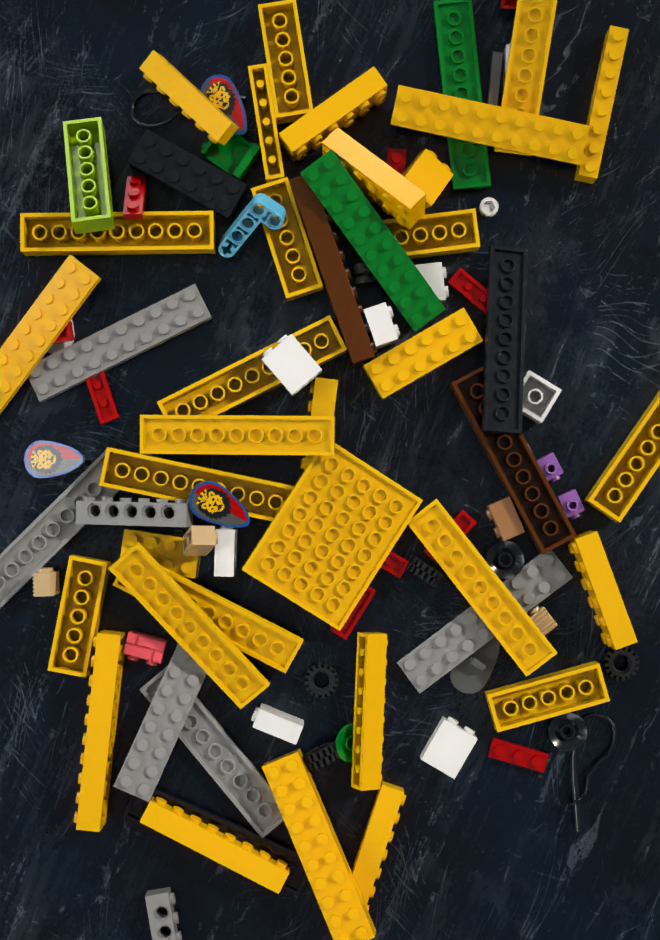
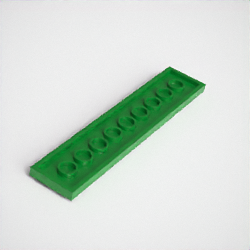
[433,0,491,191]
[300,149,446,332]

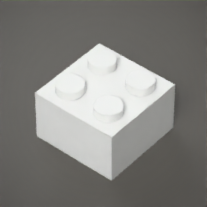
[363,302,400,350]
[523,370,562,424]

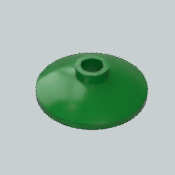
[335,723,353,762]

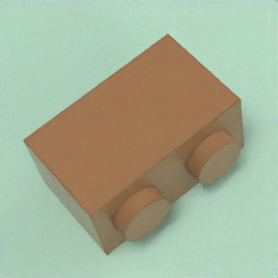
[485,496,525,541]

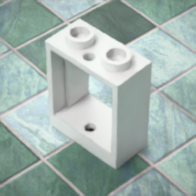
[214,526,238,577]

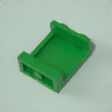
[201,133,261,181]

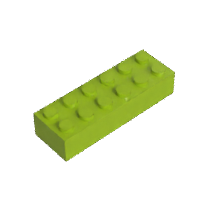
[63,117,115,234]

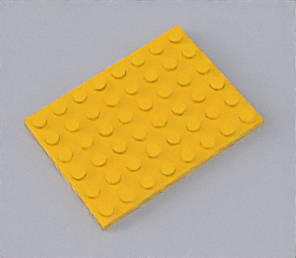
[242,443,423,631]

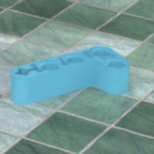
[218,193,286,258]

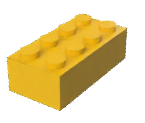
[120,528,201,579]

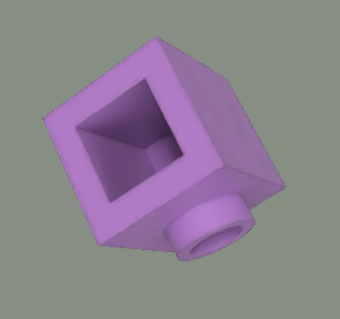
[537,452,564,483]
[556,489,585,520]

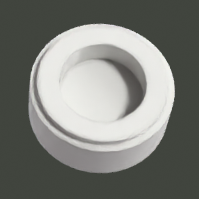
[479,197,499,218]

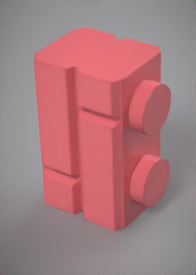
[123,630,168,666]

